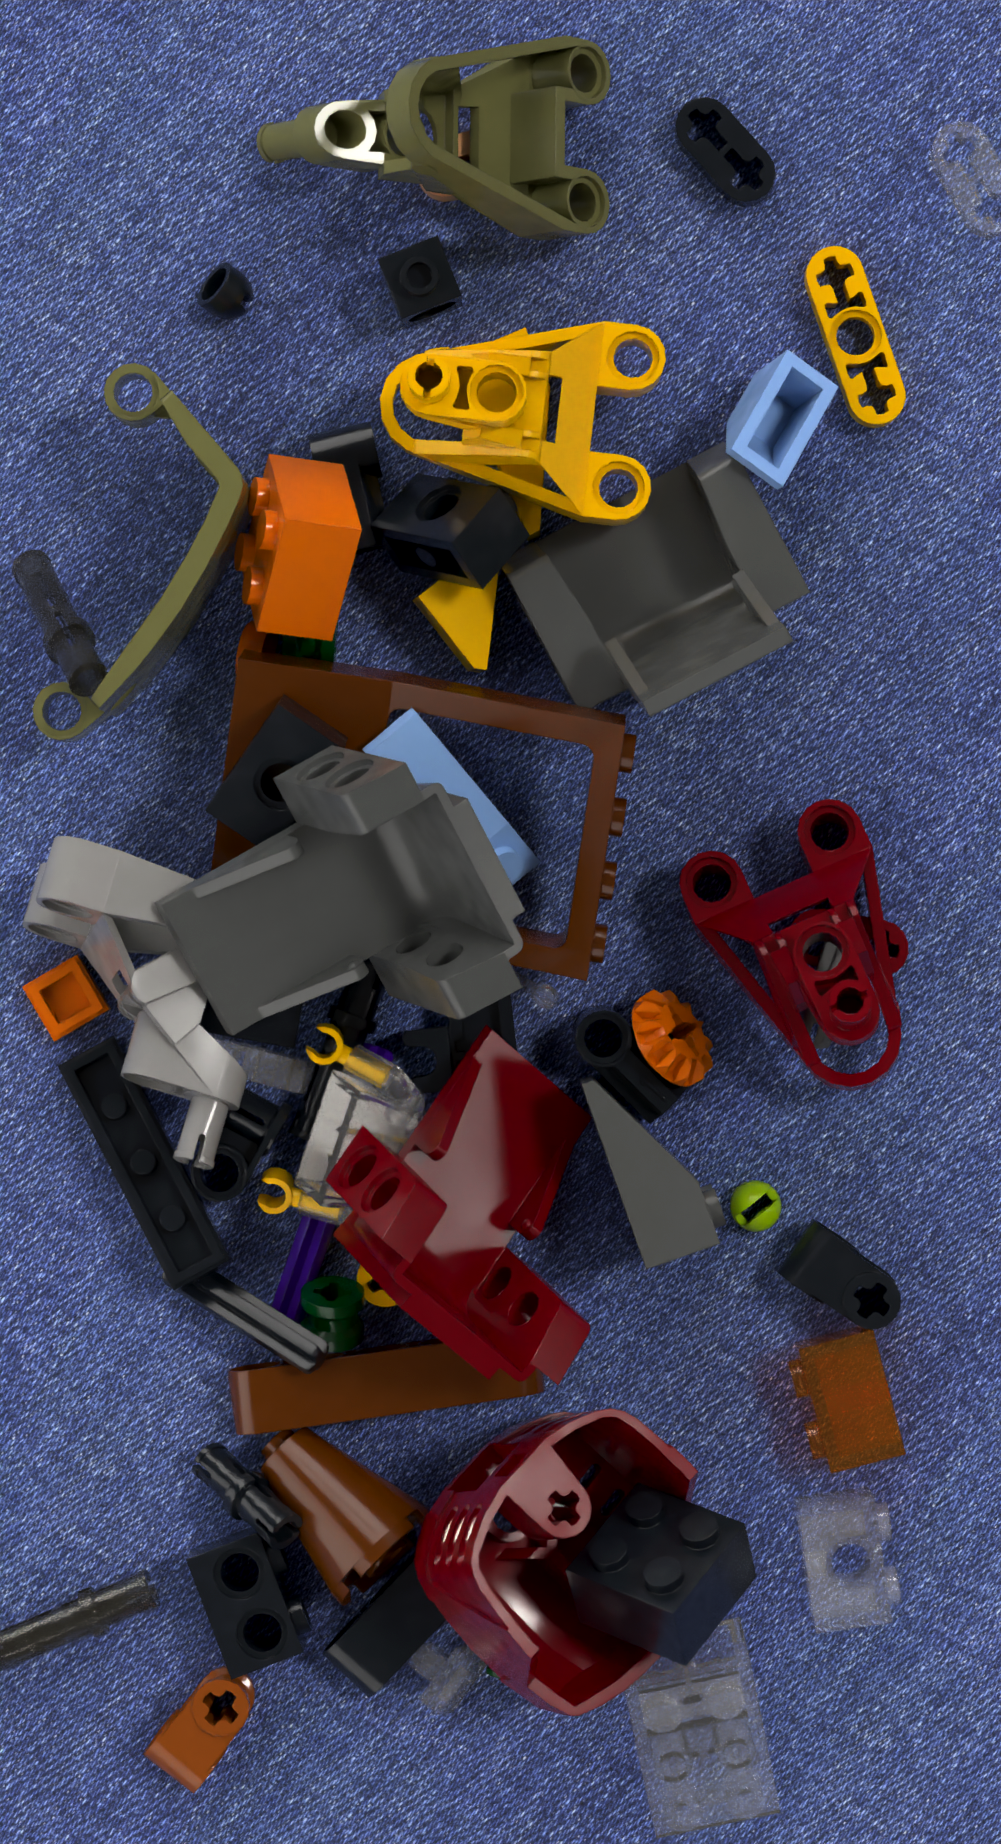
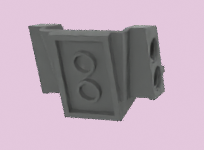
[501,441,810,717]
[155,745,525,1035]

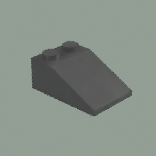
[579,1075,727,1270]

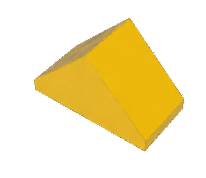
[412,571,499,673]

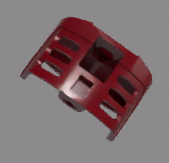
[414,1408,698,1716]

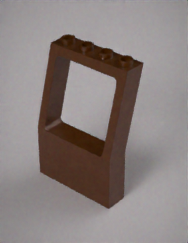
[211,649,637,981]

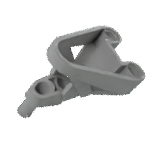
[22,836,247,1170]

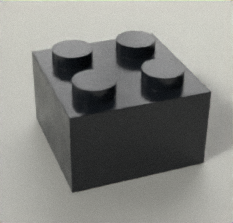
[565,1482,757,1666]

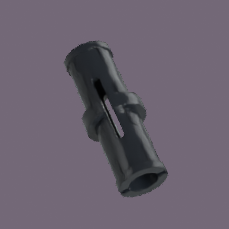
[192,1443,303,1550]

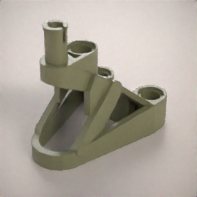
[256,35,611,241]

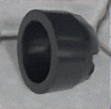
[197,262,254,320]

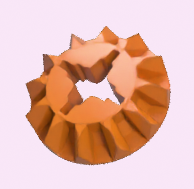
[632,989,713,1087]

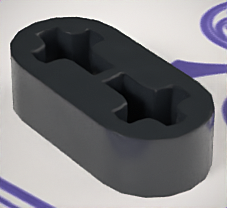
[674,97,776,207]

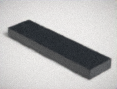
[58,1036,233,1292]

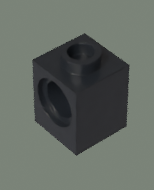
[378,235,462,330]

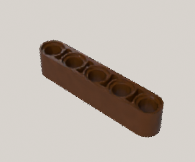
[227,1338,545,1435]

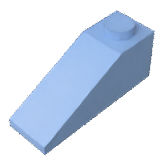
[362,707,540,886]

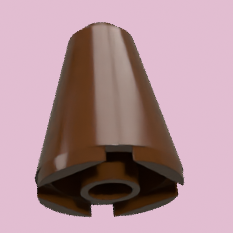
[260,1427,430,1606]

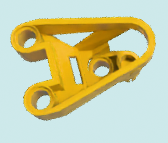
[380,321,666,526]

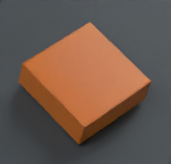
[22,954,111,1042]

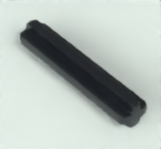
[162,1271,329,1374]

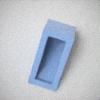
[726,350,839,490]

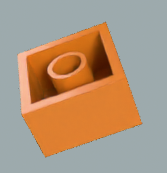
[234,454,362,641]

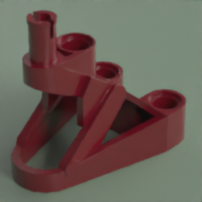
[679,799,902,1091]

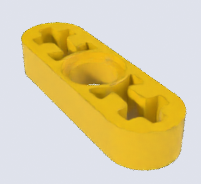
[804,246,906,428]

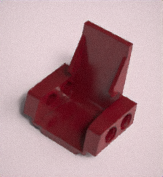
[325,1025,592,1386]

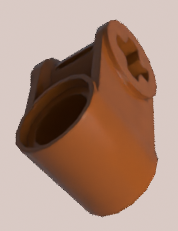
[143,1666,255,1793]

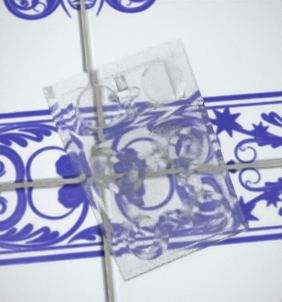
[624,1617,780,1839]

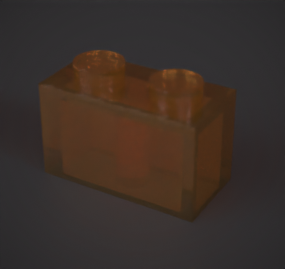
[787,1326,906,1474]

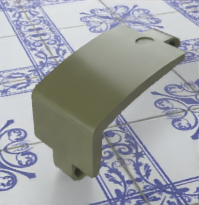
[33,363,252,743]

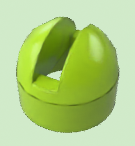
[730,1180,782,1232]

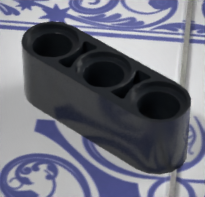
[322,1553,446,1698]

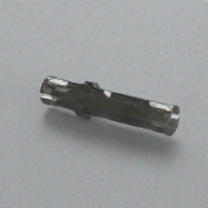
[12,550,108,697]
[0,1568,160,1672]

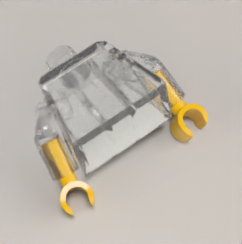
[257,1023,426,1226]

